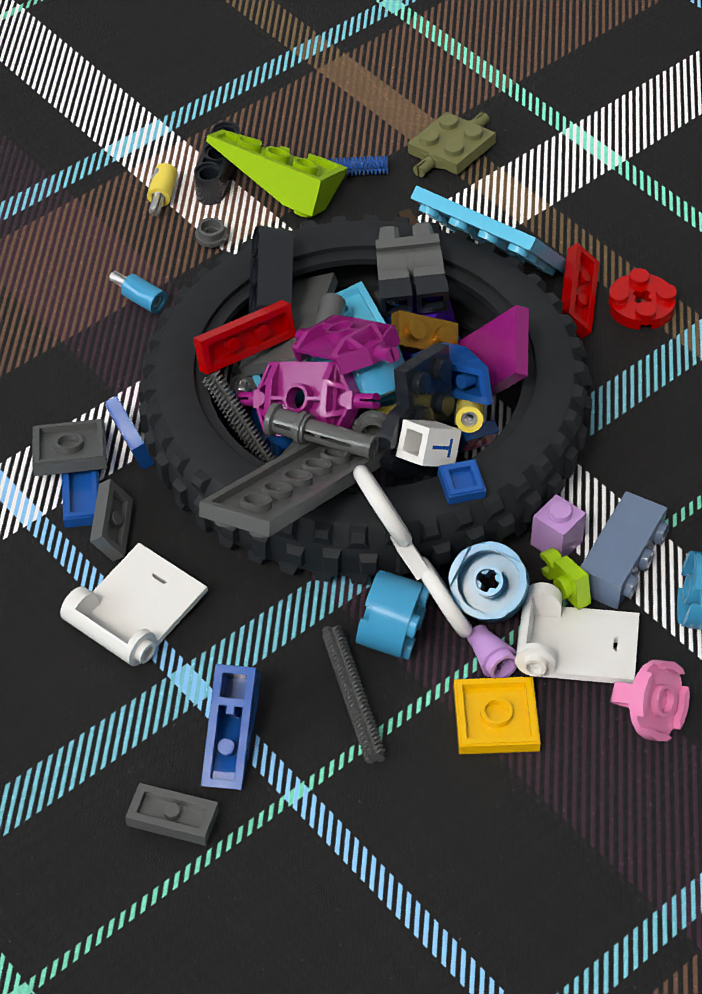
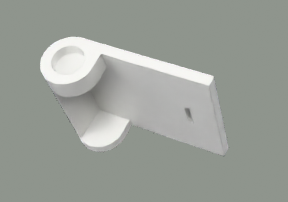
[60,543,208,666]
[515,582,640,684]

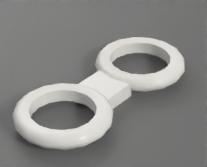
[353,465,472,638]

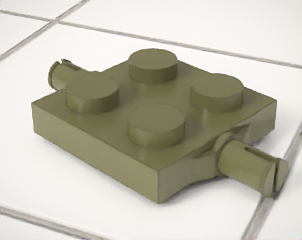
[407,112,496,177]

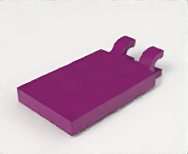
[458,305,529,396]

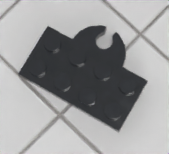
[379,343,457,485]

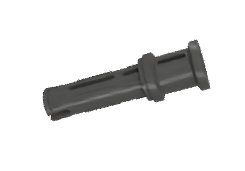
[263,402,379,460]

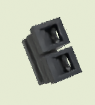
[375,222,449,317]

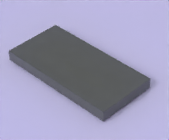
[239,273,338,377]

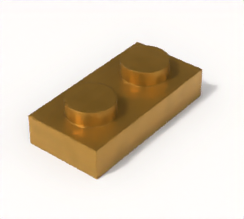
[391,310,458,353]

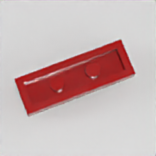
[561,243,599,338]
[193,300,296,375]

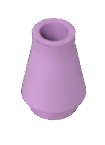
[467,625,517,678]

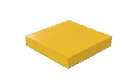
[453,677,541,754]

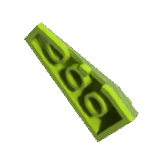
[206,129,348,218]

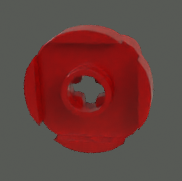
[608,268,677,330]

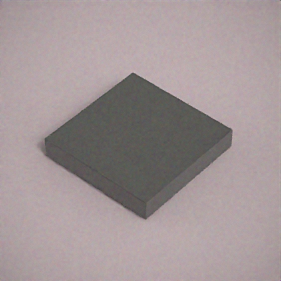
[32,419,107,476]

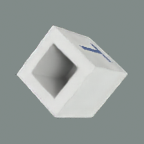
[396,419,462,466]

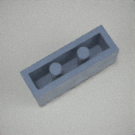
[580,491,669,610]

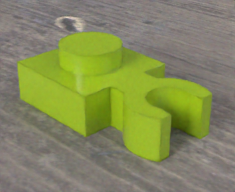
[540,547,591,610]

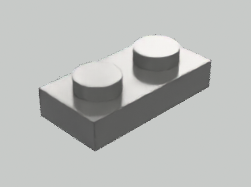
[90,479,133,561]
[125,783,219,846]

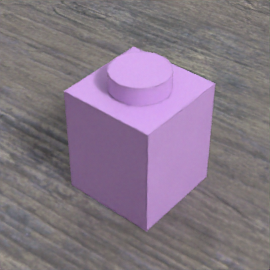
[531,494,586,557]

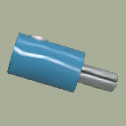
[109,270,168,314]

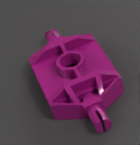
[292,315,400,375]
[236,362,381,437]

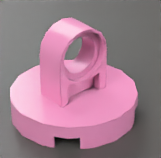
[610,660,690,741]

